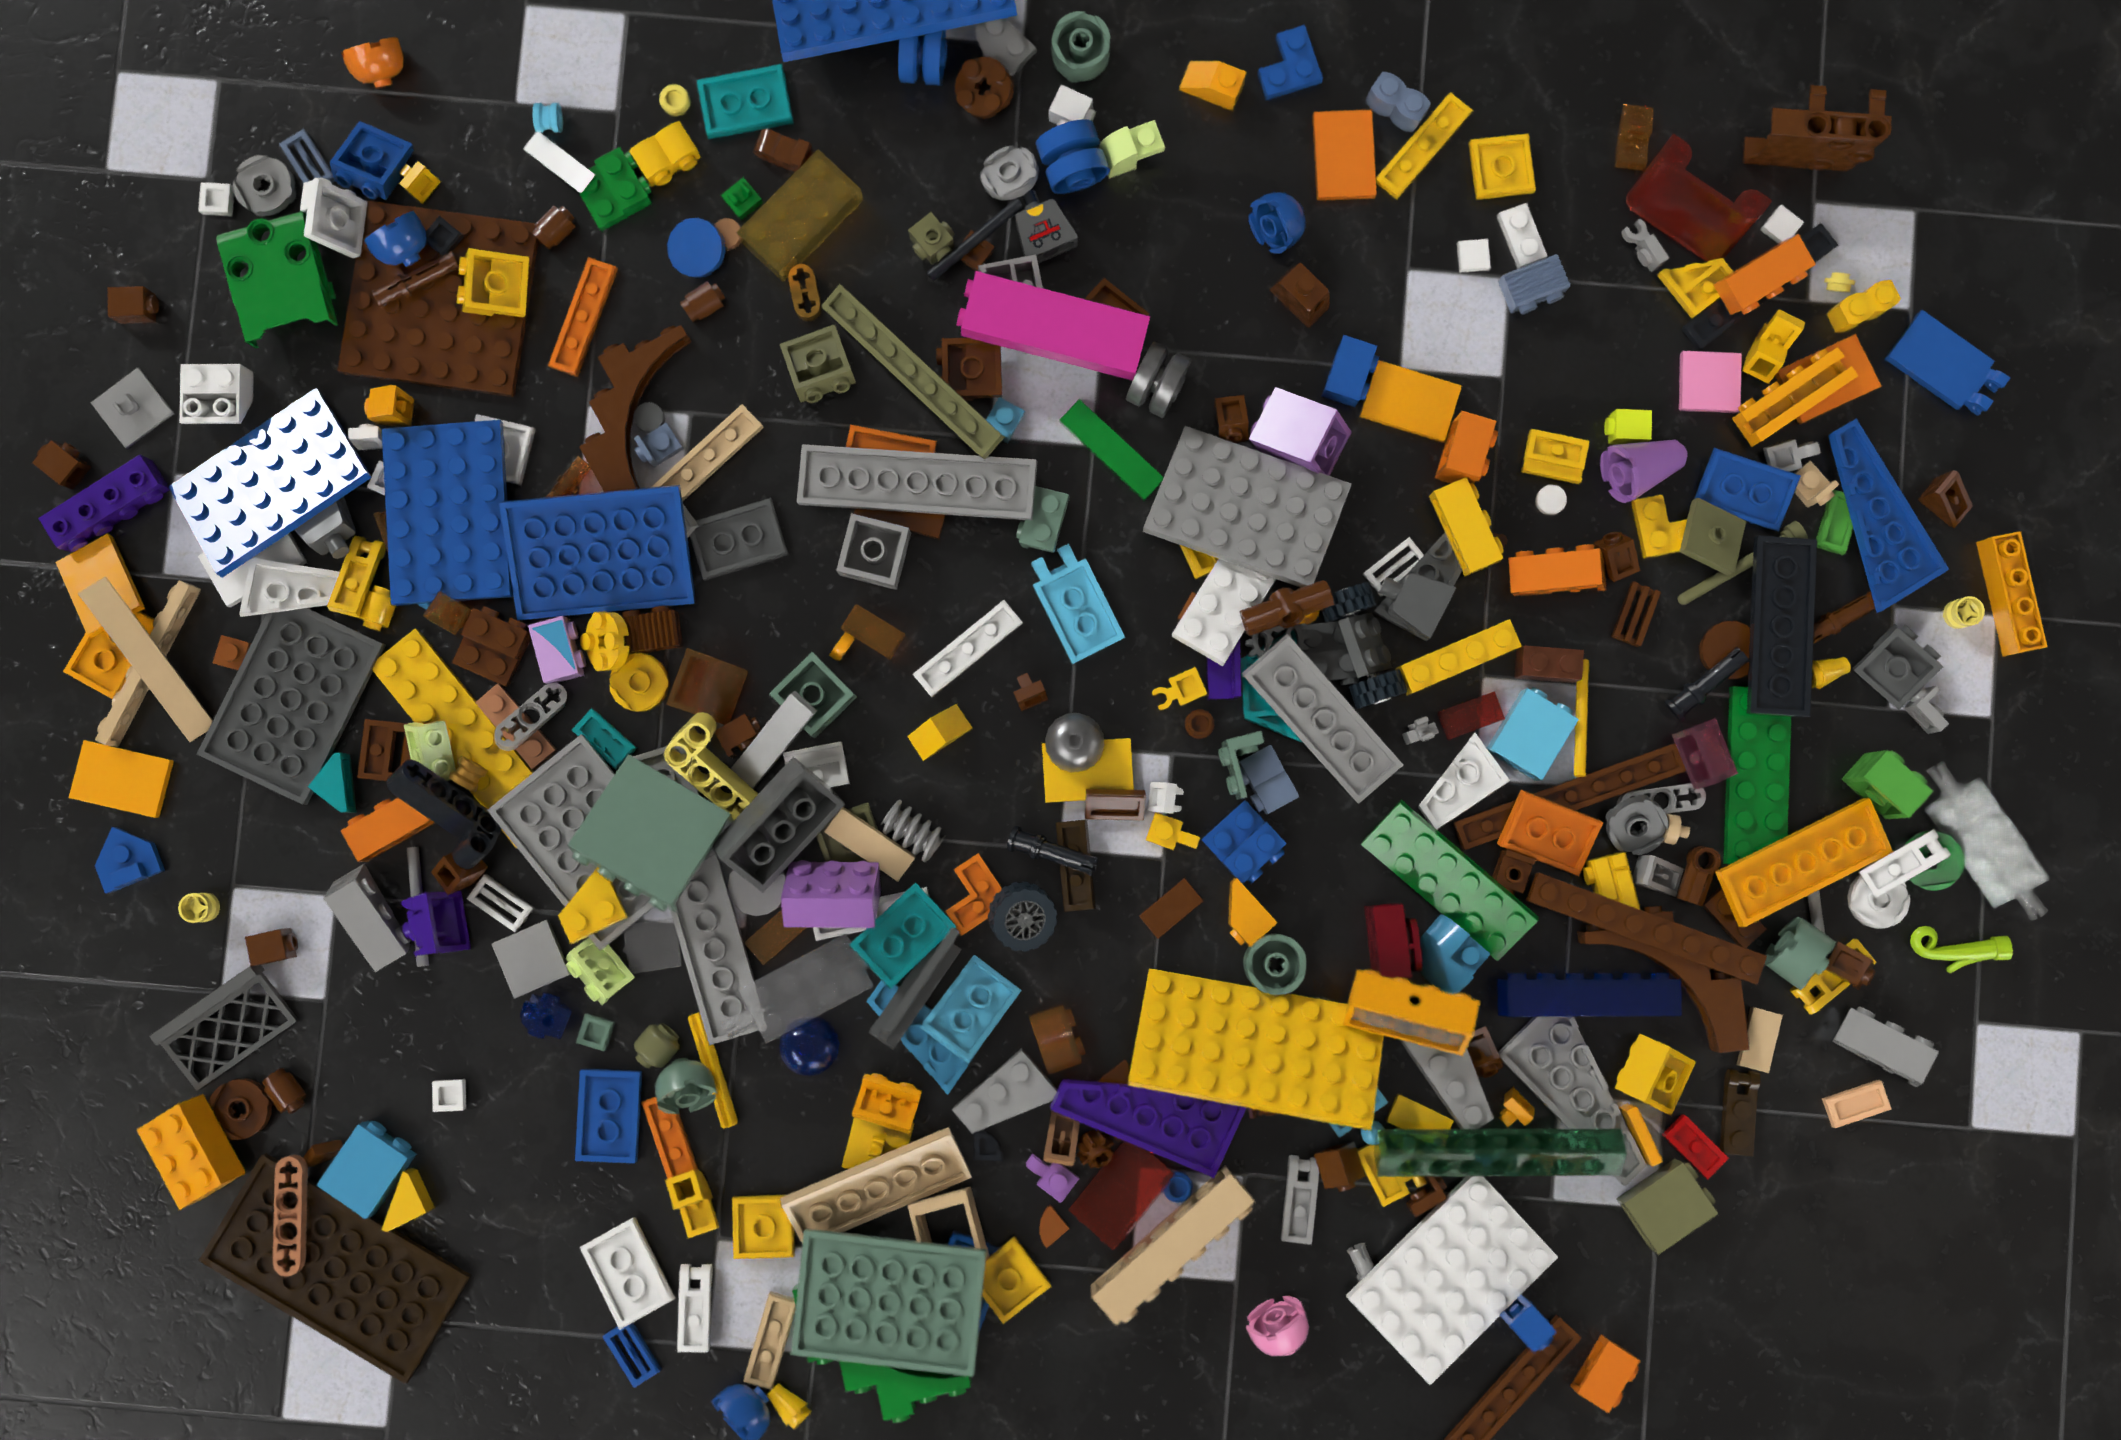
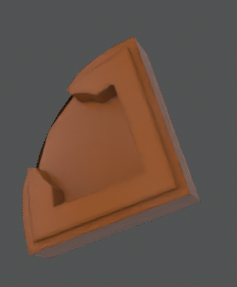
[1039,1204,1070,1249]

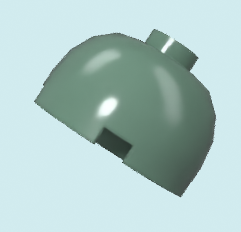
[655,1058,717,1114]

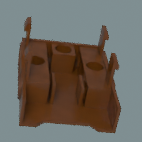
[1743,85,1892,171]

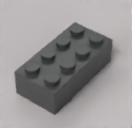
[712,756,845,893]

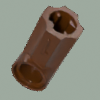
[1676,846,1721,907]

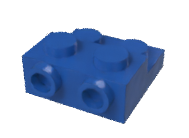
[329,121,414,200]
[1201,800,1287,884]

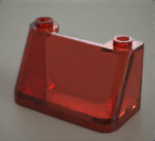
[1626,133,1772,262]

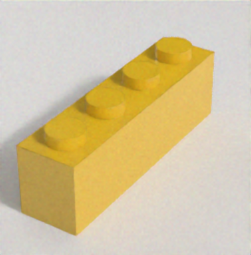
[1395,619,1522,696]

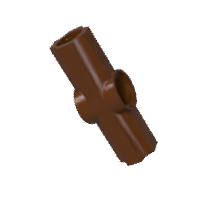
[1239,580,1334,636]

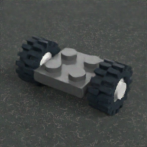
[1321,582,1408,709]

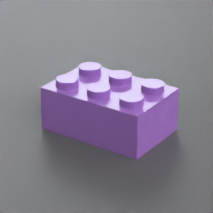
[781,860,881,928]

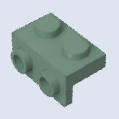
[1016,486,1070,553]

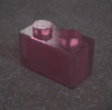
[1672,718,1738,790]

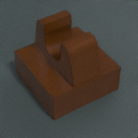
[1013,673,1048,711]

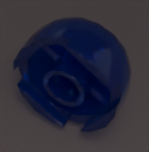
[779,1016,839,1076]

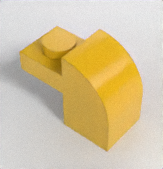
[1742,309,1805,384]
[665,1170,719,1238]

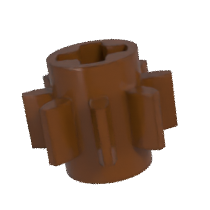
[1076,1130,1114,1169]

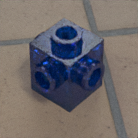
[520,992,572,1039]

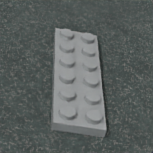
[1242,634,1403,804]

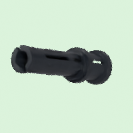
[1664,647,1749,722]
[1007,826,1098,876]

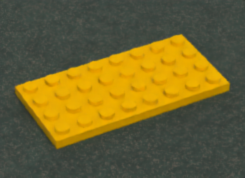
[1128,968,1384,1130]

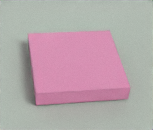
[1679,351,1742,413]

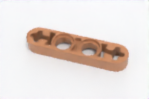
[273,1154,308,1277]

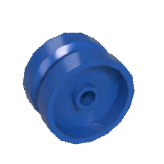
[898,30,947,86]

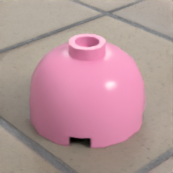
[1246,1296,1309,1356]

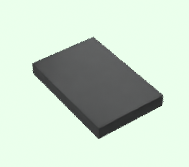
[690,498,789,581]

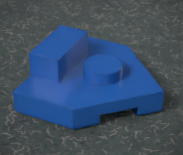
[95,827,165,893]

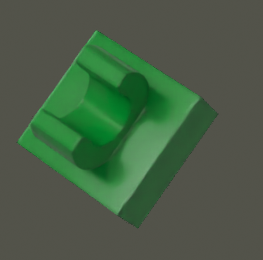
[721,177,763,220]

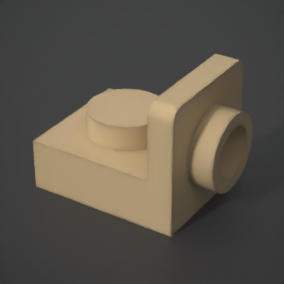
[1794,460,1839,508]

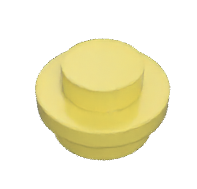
[1824,272,1855,292]

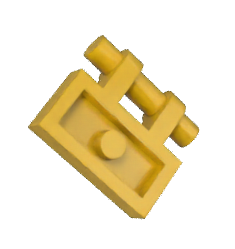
[1357,1128,1427,1207]

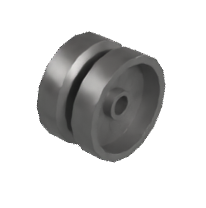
[1126,341,1191,418]

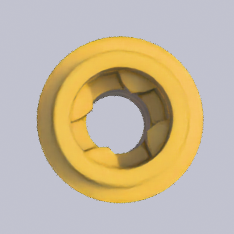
[1811,657,1851,689]
[767,1383,811,1429]

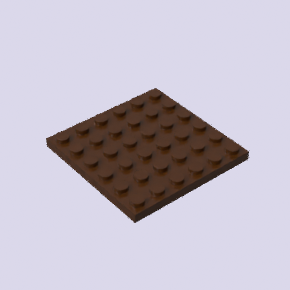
[337,200,539,397]

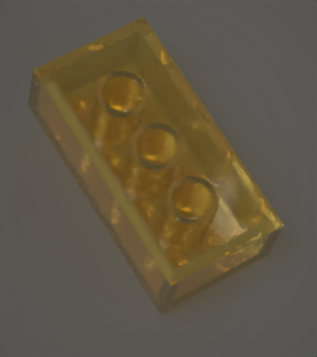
[736,149,864,282]

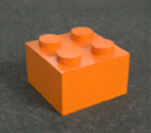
[1435,411,1498,483]

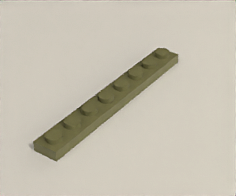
[821,284,1005,459]

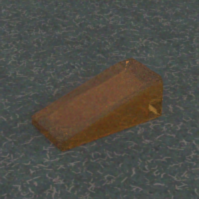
[840,604,906,660]

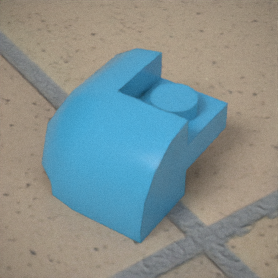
[1420,914,1490,995]

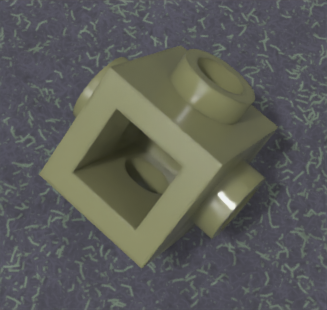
[908,212,955,265]

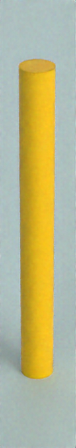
[1574,659,1589,777]

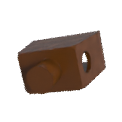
[1270,263,1330,329]

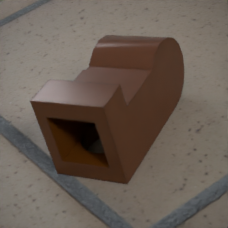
[753,129,813,176]

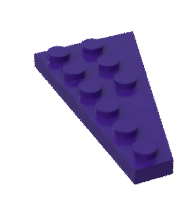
[1050,1079,1247,1178]

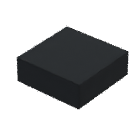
[426,216,464,256]

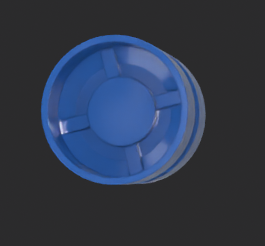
[1036,119,1110,194]

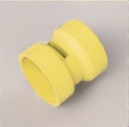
[1943,596,1985,629]
[178,893,220,923]

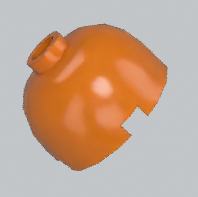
[341,37,404,88]

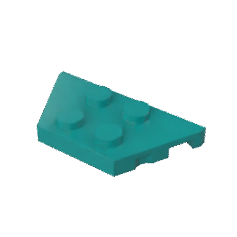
[1240,630,1302,742]

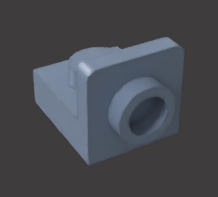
[634,422,684,468]

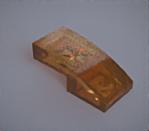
[1615,104,1653,171]

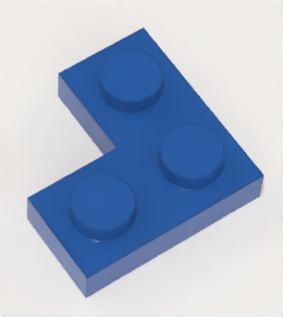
[1258,25,1323,100]

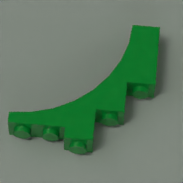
[792,1284,972,1423]

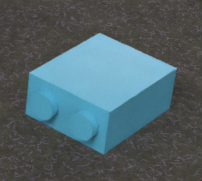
[1487,687,1579,781]

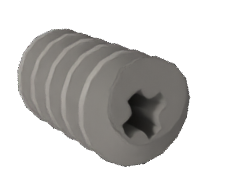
[880,799,946,862]

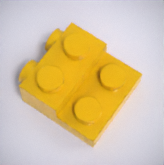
[457,248,529,317]

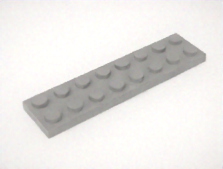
[797,444,1037,520]

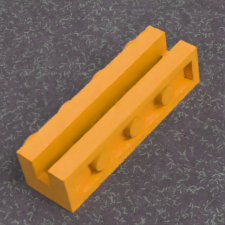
[1732,347,1858,447]
[1976,531,2048,656]

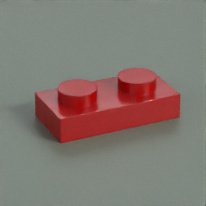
[1662,1114,1729,1179]

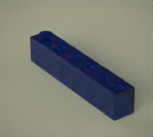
[1497,973,1682,1017]

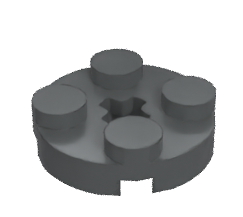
[1606,795,1669,855]

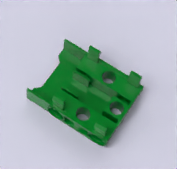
[216,211,338,349]

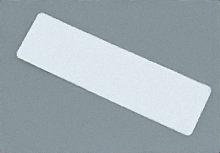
[524,132,595,193]

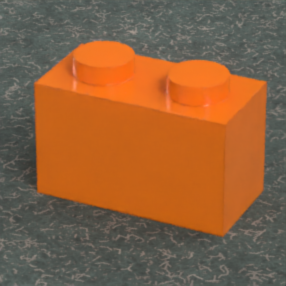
[1570,1334,1640,1413]

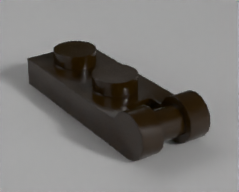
[1720,1069,1760,1156]

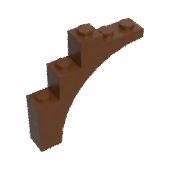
[579,325,691,492]
[1577,906,1750,1053]

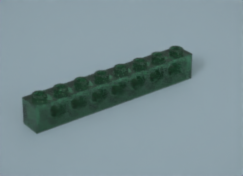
[1374,1129,1627,1177]

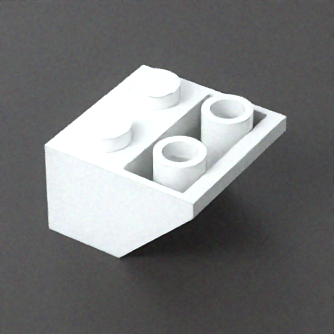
[179,364,253,424]

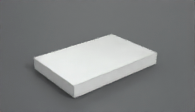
[198,533,307,608]
[580,1217,675,1330]

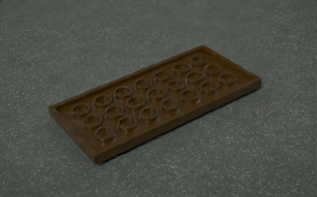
[198,1153,471,1384]

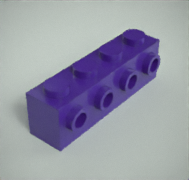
[38,455,170,552]

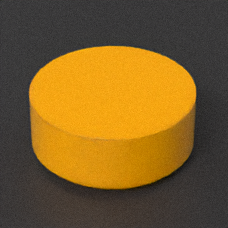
[829,632,855,661]

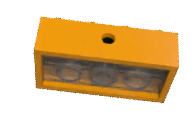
[1343,970,1480,1056]

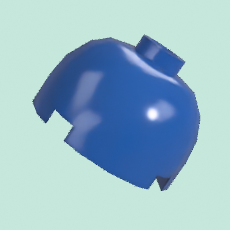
[1249,192,1305,254]
[364,211,427,267]
[711,1384,770,1440]

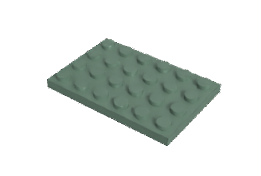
[791,1229,987,1377]

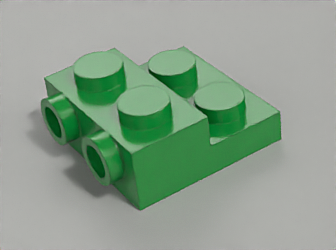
[578,147,652,232]

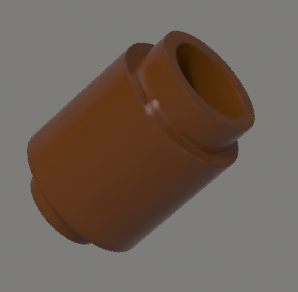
[531,205,575,249]
[680,281,725,322]
[262,1068,307,1114]

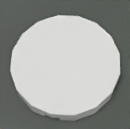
[1847,875,1910,929]

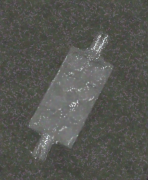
[1925,761,2050,920]
[720,933,873,1044]

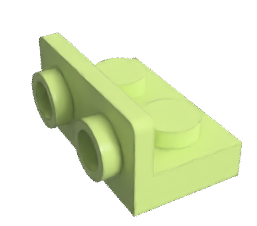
[404,721,456,781]
[565,938,635,1005]

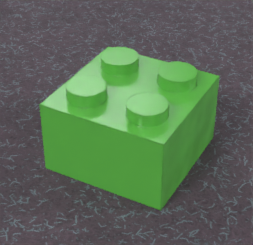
[1841,750,1933,819]

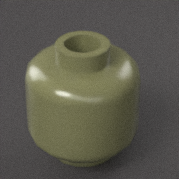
[634,1023,679,1069]

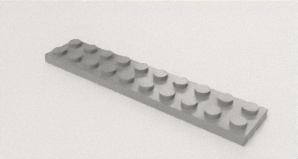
[633,746,769,1045]

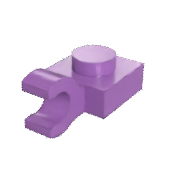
[1025,1153,1079,1203]

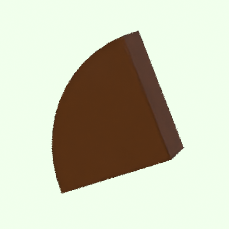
[303,1140,343,1167]

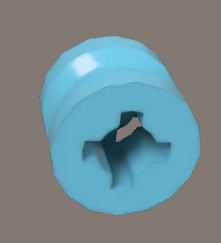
[533,103,563,133]

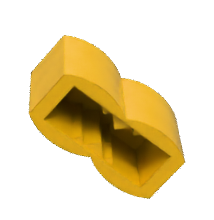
[629,121,701,187]
[1826,280,1901,333]

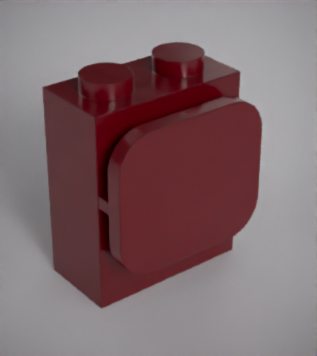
[1364,903,1422,979]

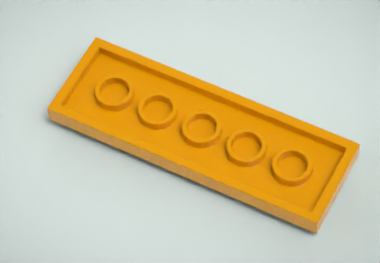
[1715,798,1893,927]

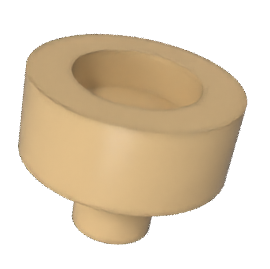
[1662,814,1690,845]

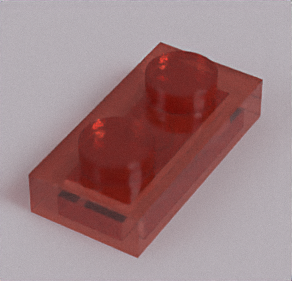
[1437,691,1505,740]

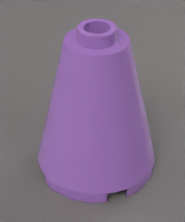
[1600,440,1687,503]

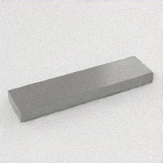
[731,691,817,789]

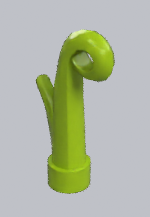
[1910,926,2013,973]

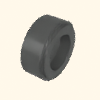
[634,402,665,433]

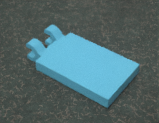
[1031,544,1125,664]

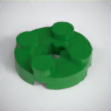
[1905,830,1965,891]

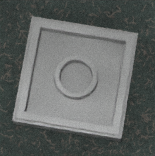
[492,919,571,999]

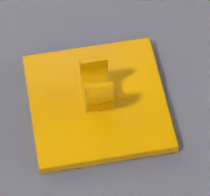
[841,1117,915,1169]

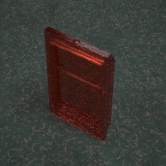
[1069,1141,1175,1250]

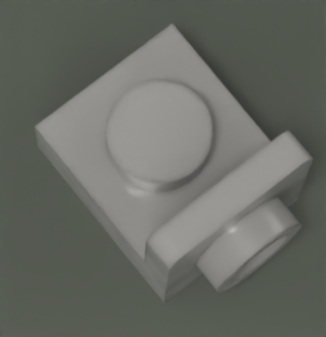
[1904,686,1949,734]

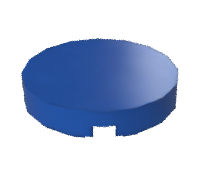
[667,218,726,278]

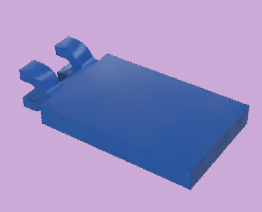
[1885,310,2010,416]

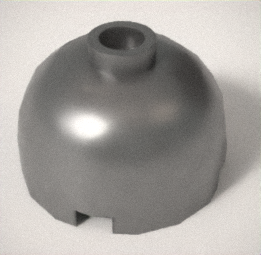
[1045,713,1104,772]

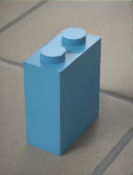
[316,1121,417,1219]

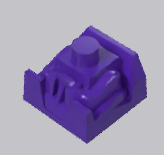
[401,891,471,956]

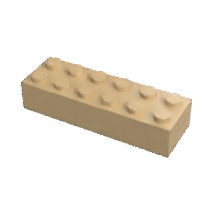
[1091,1165,1255,1325]

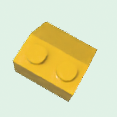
[1615,1034,1696,1116]

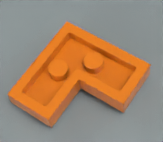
[945,853,1002,936]

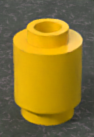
[359,585,396,632]

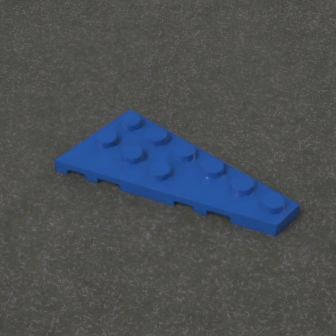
[1828,419,1949,613]

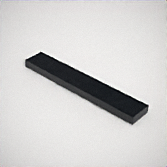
[1681,223,1838,351]

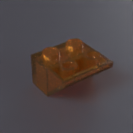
[666,648,748,725]

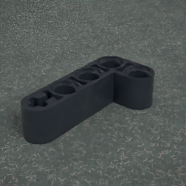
[387,759,502,869]

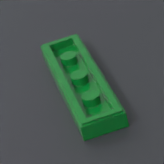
[1059,399,1164,501]

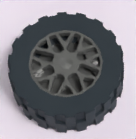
[988,881,1057,952]

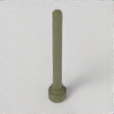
[1678,521,1808,605]

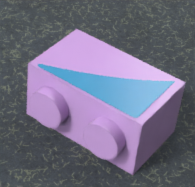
[528,616,586,684]

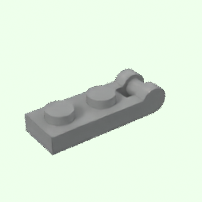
[1281,1155,1319,1244]

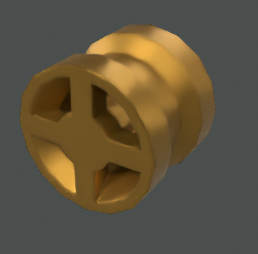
[449,756,488,792]

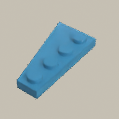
[866,980,982,1095]

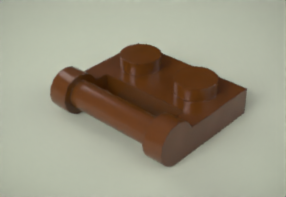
[357,719,411,781]

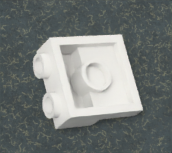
[300,178,368,258]

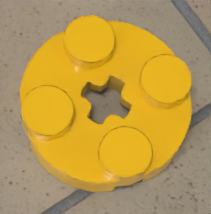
[580,611,629,671]

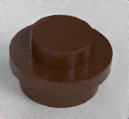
[1185,709,1215,739]

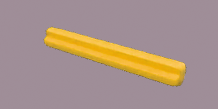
[688,1012,738,1128]

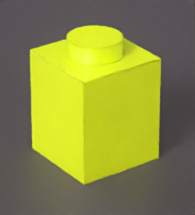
[1604,409,1652,444]

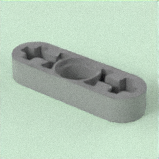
[494,683,567,751]
[1617,783,1706,814]

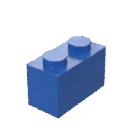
[1322,335,1379,407]
[1500,1294,1556,1352]

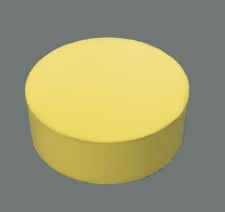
[659,84,690,116]

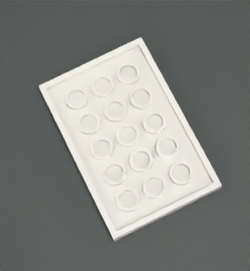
[1346,1168,1558,1385]

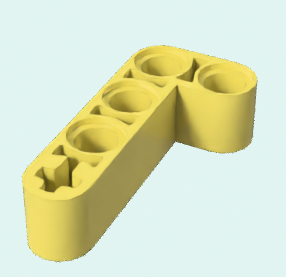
[664,712,759,820]

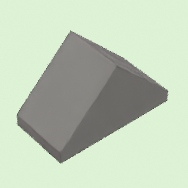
[1632,855,1684,897]

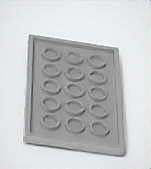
[1143,426,1352,588]
[487,734,654,950]

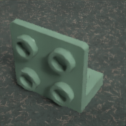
[1218,731,1264,800]

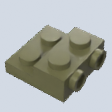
[780,324,856,403]

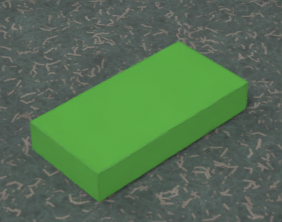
[1816,490,1853,555]

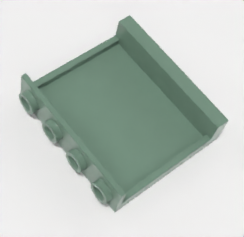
[567,754,734,912]

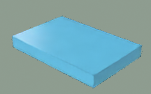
[920,955,1022,1064]

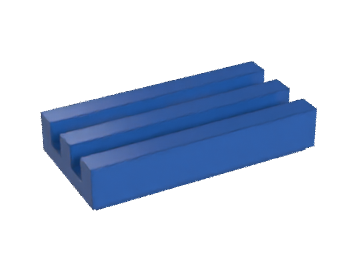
[602,1323,661,1388]

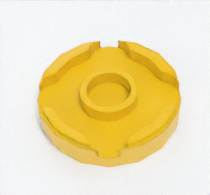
[609,653,670,712]

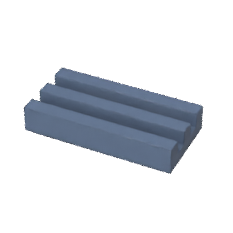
[279,129,335,183]

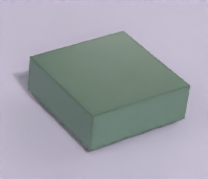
[576,1013,615,1052]

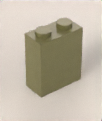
[1616,1159,1718,1255]

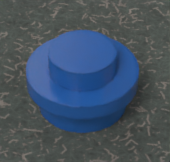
[1163,1172,1193,1203]

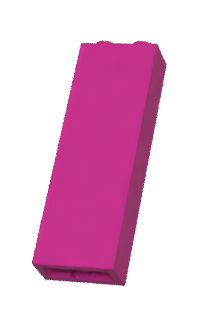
[957,271,1150,381]

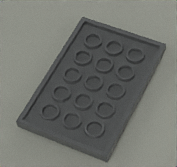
[197,608,386,805]

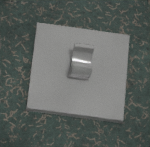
[91,367,174,449]

